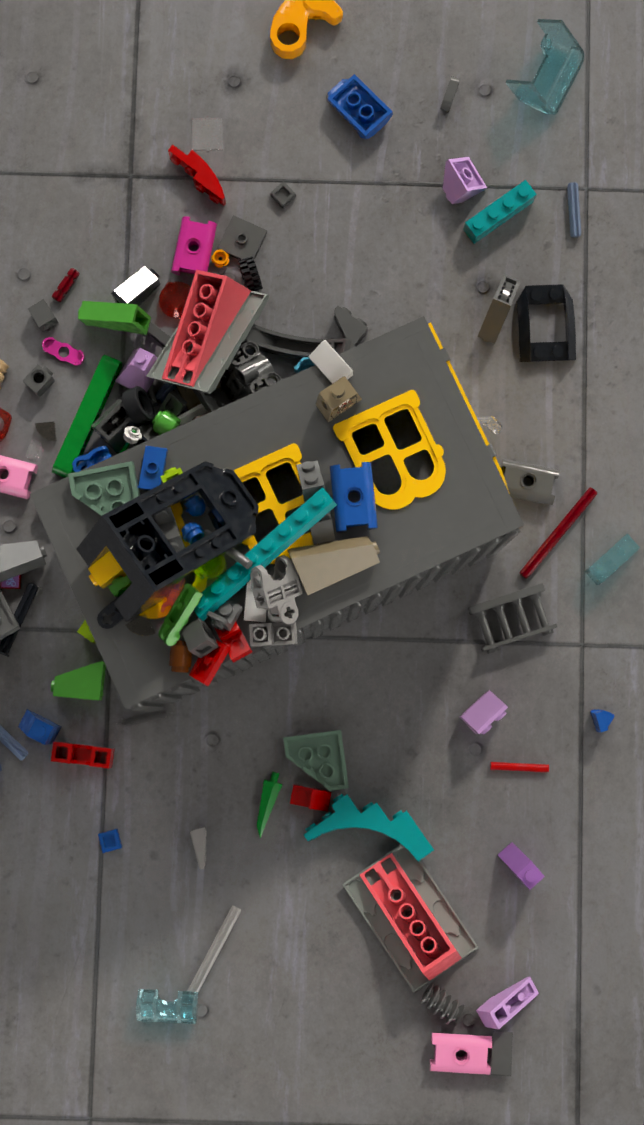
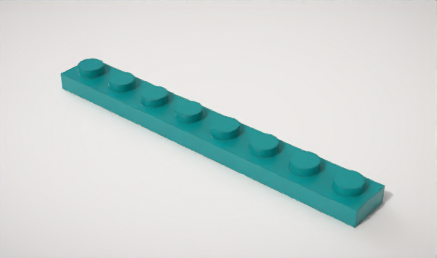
[194,487,337,621]

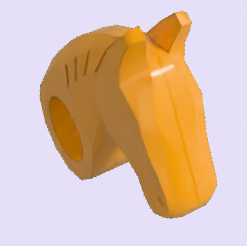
[270,0,343,59]

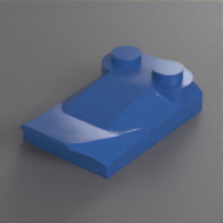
[327,74,393,139]

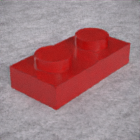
[189,640,231,686]

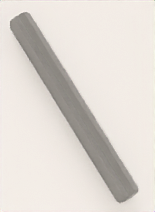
[187,906,241,997]

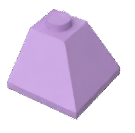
[443,157,487,204]
[115,348,157,393]

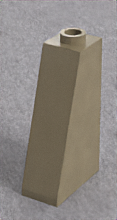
[287,536,380,595]

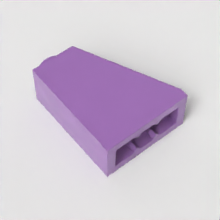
[498,842,545,890]

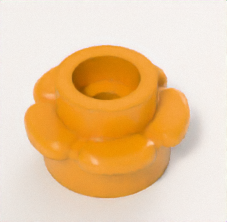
[211,250,229,268]

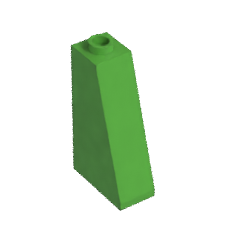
[78,301,151,335]

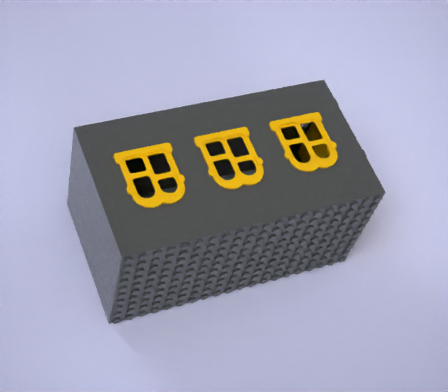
[30,316,524,712]

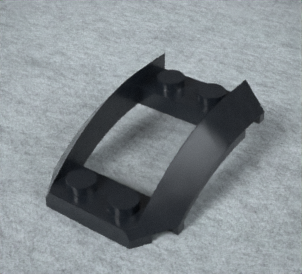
[516,284,576,362]

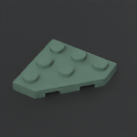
[68,461,140,516]
[283,730,349,791]

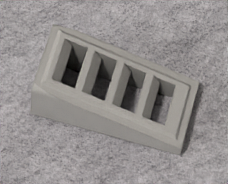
[190,826,207,870]

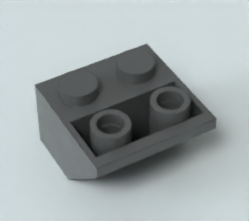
[91,400,142,453]

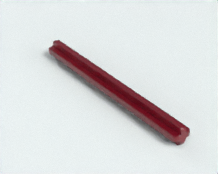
[520,487,597,579]

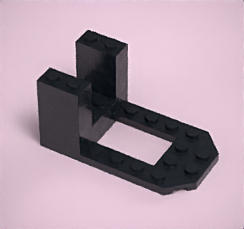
[77,461,259,622]

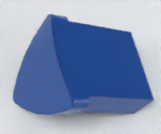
[590,709,614,733]

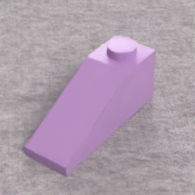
[476,977,539,1030]

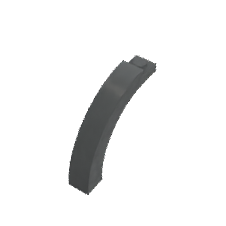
[241,324,351,359]

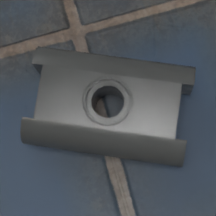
[501,459,560,505]

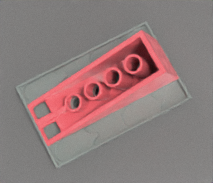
[146,270,270,394]
[342,844,479,993]

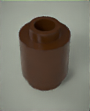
[169,640,192,673]

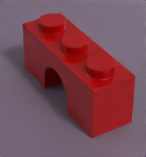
[51,741,115,769]

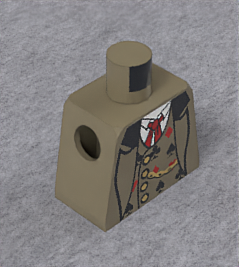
[316,376,362,422]

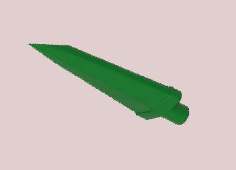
[257,771,283,838]

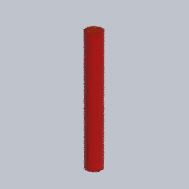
[490,762,549,772]

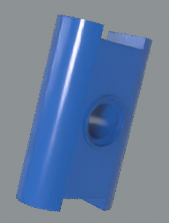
[330,462,378,532]

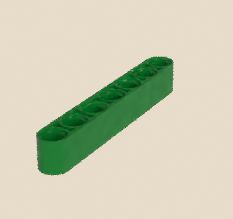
[52,354,122,478]

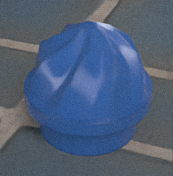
[183,494,206,516]
[182,522,204,545]

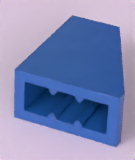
[18,709,62,745]

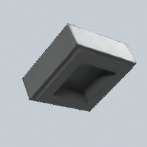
[270,181,296,208]

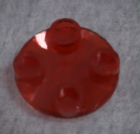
[159,281,191,319]

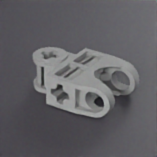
[250,555,303,624]

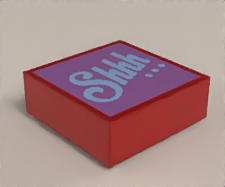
[0,574,22,589]

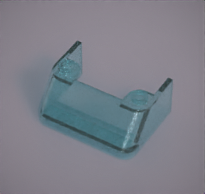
[506,19,585,115]

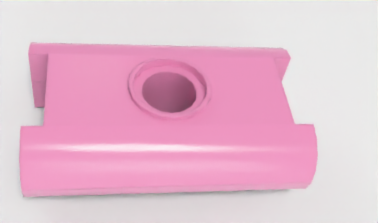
[0,455,38,499]
[430,1033,492,1075]

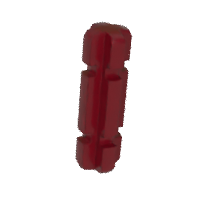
[52,268,80,302]

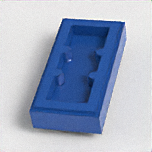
[138,446,168,491]

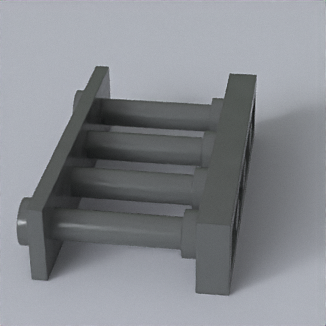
[468,583,557,654]

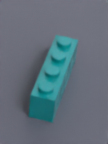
[463,180,537,244]

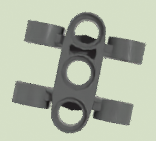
[221,341,281,401]

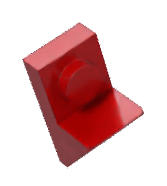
[290,784,332,811]

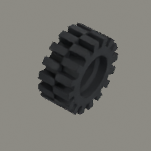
[238,256,263,291]

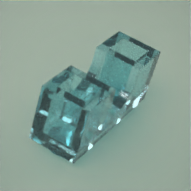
[136,989,198,1024]

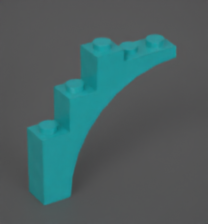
[304,794,434,861]

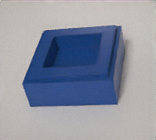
[98,828,122,853]

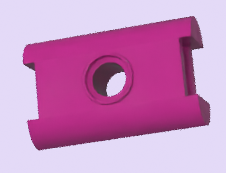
[171,216,217,276]

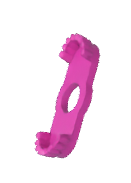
[42,337,85,366]

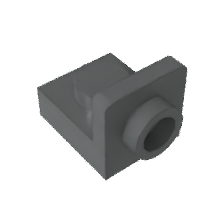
[207,600,243,631]

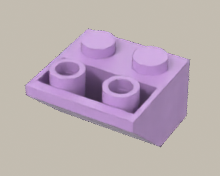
[460,690,508,734]

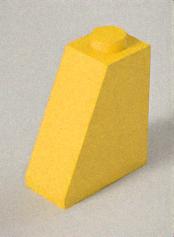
[88,551,126,589]

